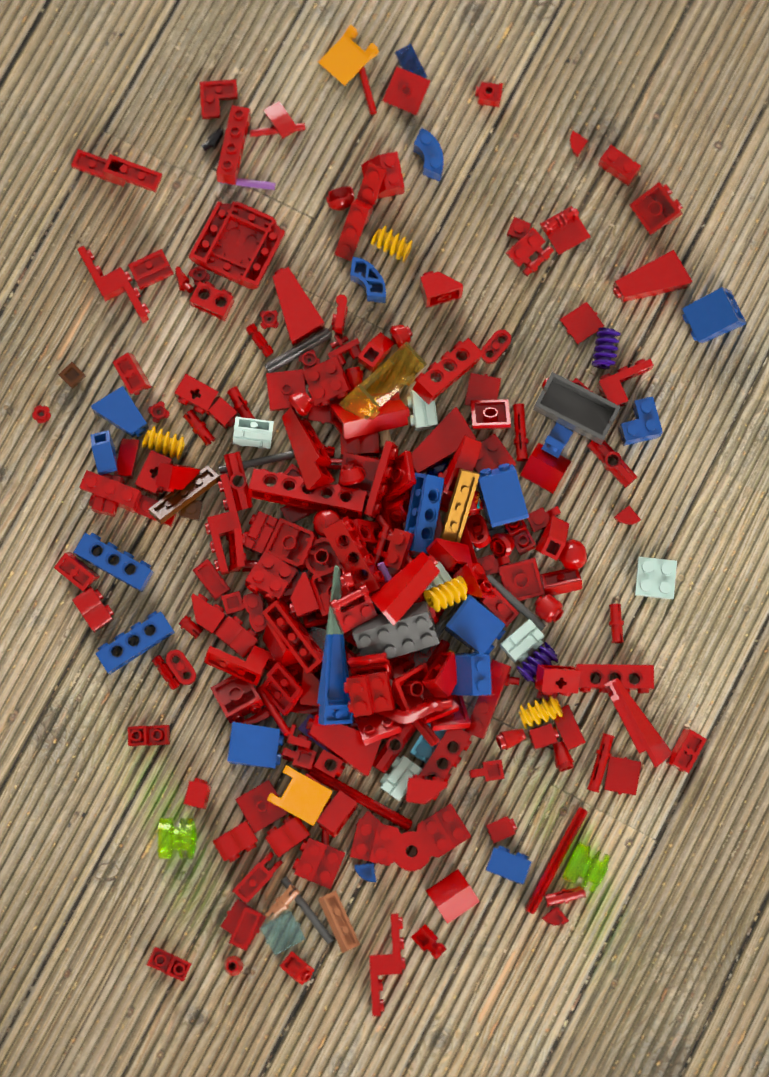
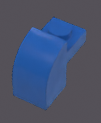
[541,422,573,458]

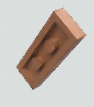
[318,891,360,953]

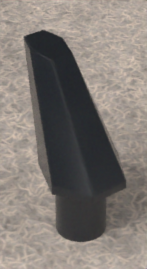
[201,127,224,151]

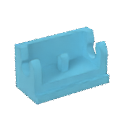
[410,722,447,763]

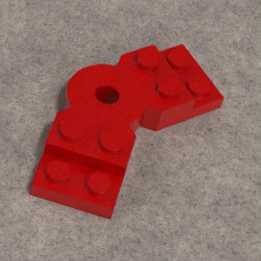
[265,518,359,618]
[349,803,472,871]

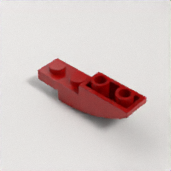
[439,435,482,512]

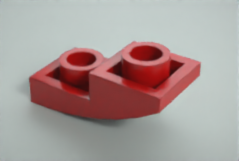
[263,101,298,139]
[503,519,536,556]
[554,704,586,751]
[128,725,170,746]
[146,946,192,982]

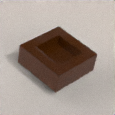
[58,362,86,389]
[180,500,203,521]

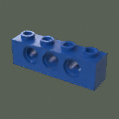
[405,473,445,554]
[73,533,154,592]
[95,611,175,674]

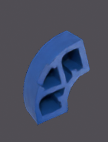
[413,128,444,182]
[350,257,386,303]

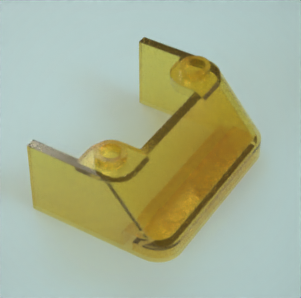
[339,342,427,420]

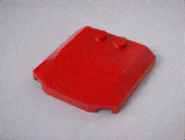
[189,202,285,289]

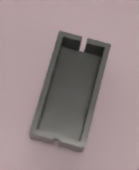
[533,372,621,445]
[352,600,439,659]

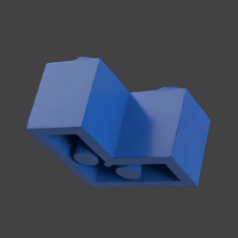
[619,396,663,446]
[485,845,531,885]

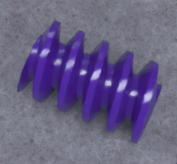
[592,328,621,370]
[516,642,559,683]

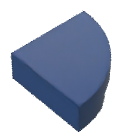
[354,862,376,882]

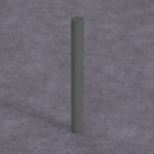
[218,451,294,474]
[487,574,546,631]
[280,876,334,944]

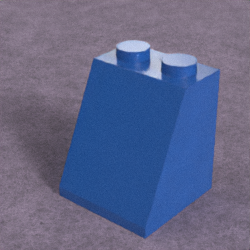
[682,287,747,343]
[478,463,529,528]
[445,595,506,655]
[451,652,492,696]
[227,722,284,769]

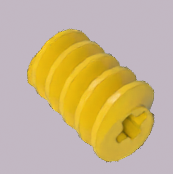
[371,225,413,263]
[142,426,185,460]
[424,576,467,612]
[520,695,563,730]

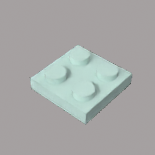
[635,557,677,600]

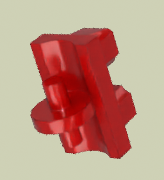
[327,334,361,366]

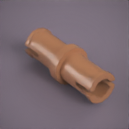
[265,884,300,922]

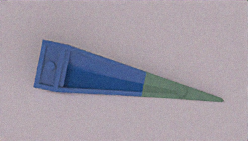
[317,565,353,725]

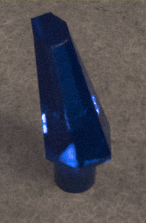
[426,460,449,476]

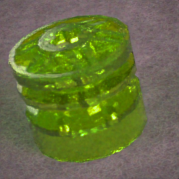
[158,818,197,859]
[562,841,610,893]

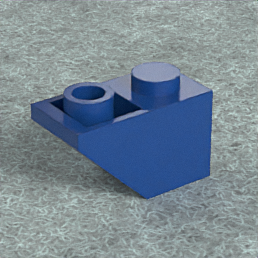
[91,430,117,475]

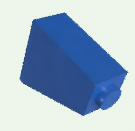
[91,386,149,437]

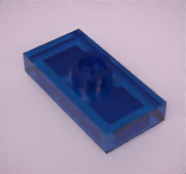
[395,44,428,78]

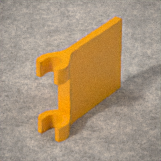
[318,25,379,86]
[267,765,333,826]

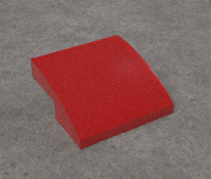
[260,661,303,716]

